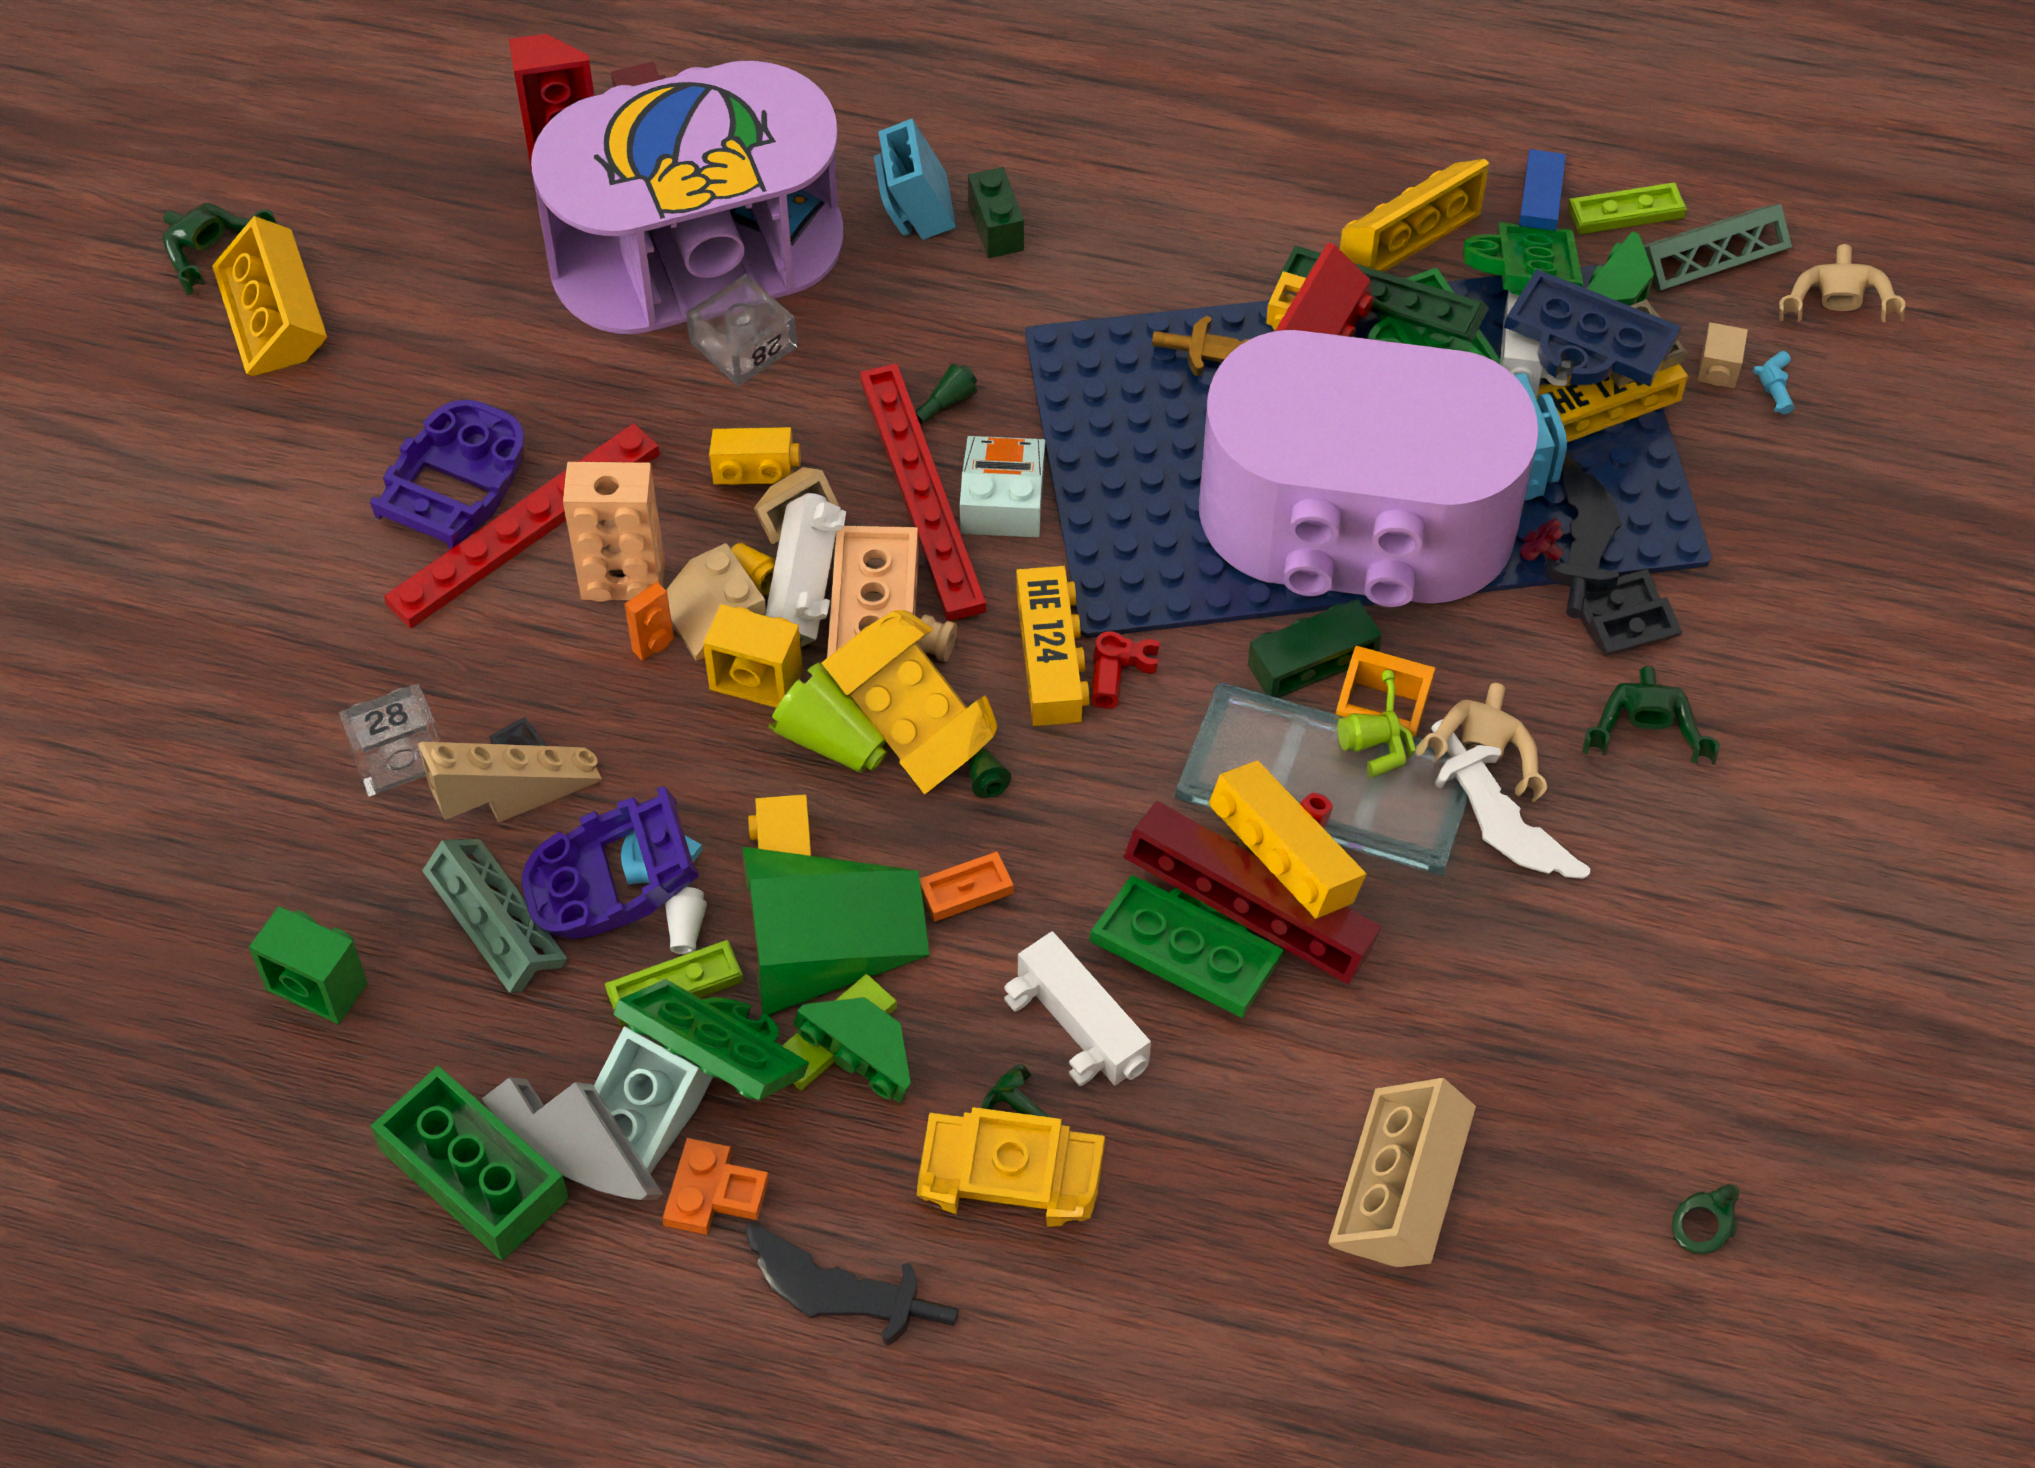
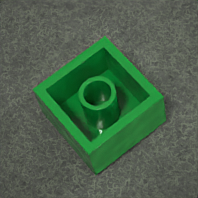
[249,906,368,1025]

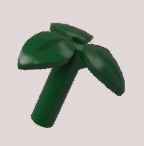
[981,1064,1051,1118]

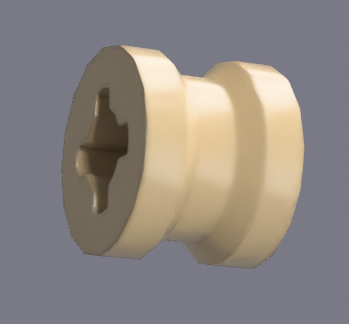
[917,614,957,662]

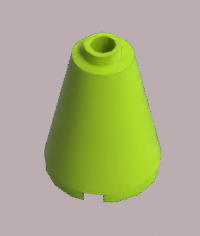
[768,663,887,773]

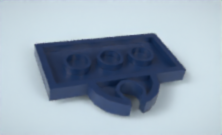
[1504,269,1681,386]

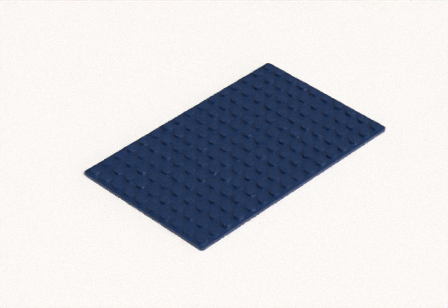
[1025,264,1711,638]

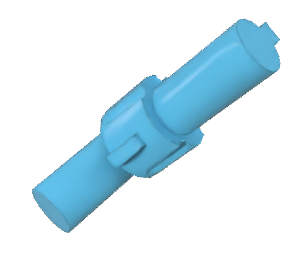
[1752,351,1795,415]

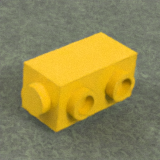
[709,427,801,485]

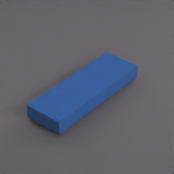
[1519,149,1566,231]

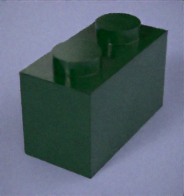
[968,167,1024,258]

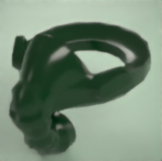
[1672,1184,1739,1255]

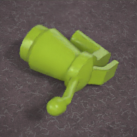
[1337,669,1416,778]

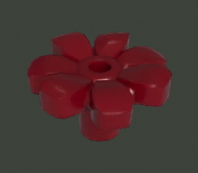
[1519,518,1563,561]

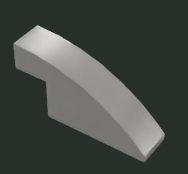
[481,1077,664,1200]

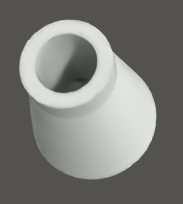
[665,887,707,954]

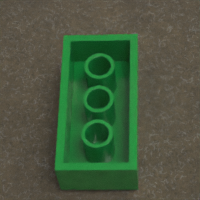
[370,1066,569,1261]

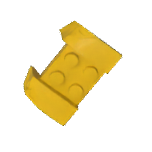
[821,610,997,795]
[917,1107,1106,1227]

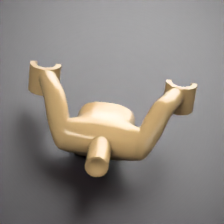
[1779,244,1905,322]
[1416,683,1547,802]

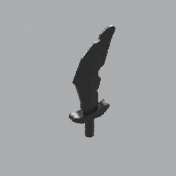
[1544,456,1622,618]
[746,1221,959,1345]

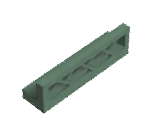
[1643,204,1792,291]
[422,839,568,993]

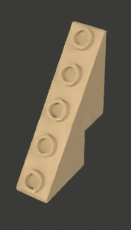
[418,742,602,823]

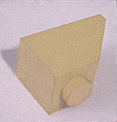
[754,467,839,544]

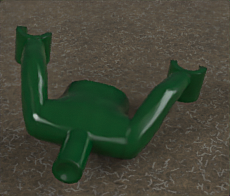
[162,203,277,295]
[1582,666,1720,765]

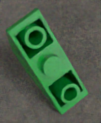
[1586,231,1654,306]
[793,997,911,1103]

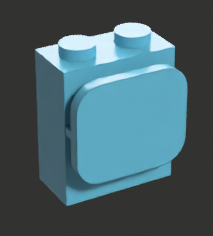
[874,118,956,240]
[1514,373,1567,500]

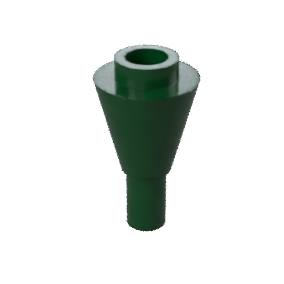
[915,364,977,425]
[969,747,1011,798]

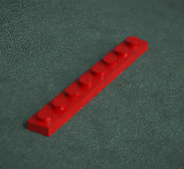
[860,363,986,621]
[384,423,660,629]

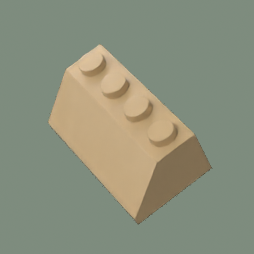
[1328,1078,1476,1267]

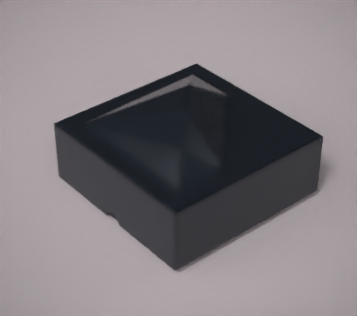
[489,717,546,746]

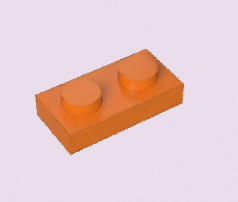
[624,582,674,661]
[920,851,1014,922]
[662,1138,732,1235]

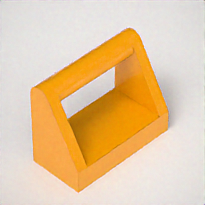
[1335,646,1435,739]

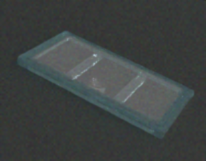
[1175,681,1469,876]

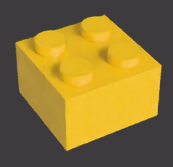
[703,604,803,708]

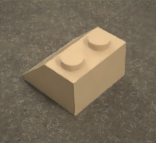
[666,543,766,661]

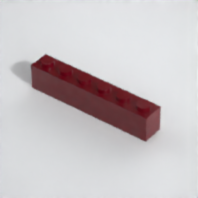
[1123,801,1382,985]

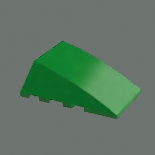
[742,847,930,1016]

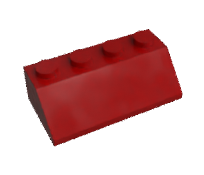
[508,34,595,177]
[1275,242,1374,337]

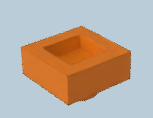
[712,1163,769,1220]

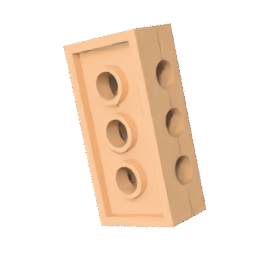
[563,462,665,602]
[827,526,919,658]

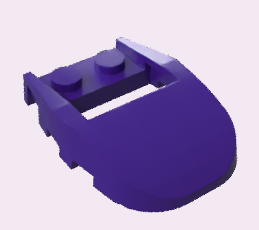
[370,400,524,549]
[522,786,699,939]

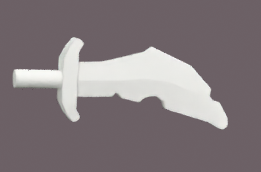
[1431,719,1590,879]

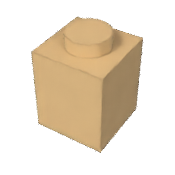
[1697,322,1748,389]

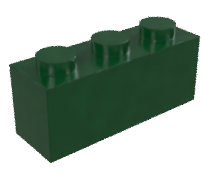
[1248,599,1382,702]

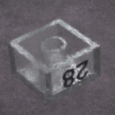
[686,274,797,386]
[338,683,441,797]

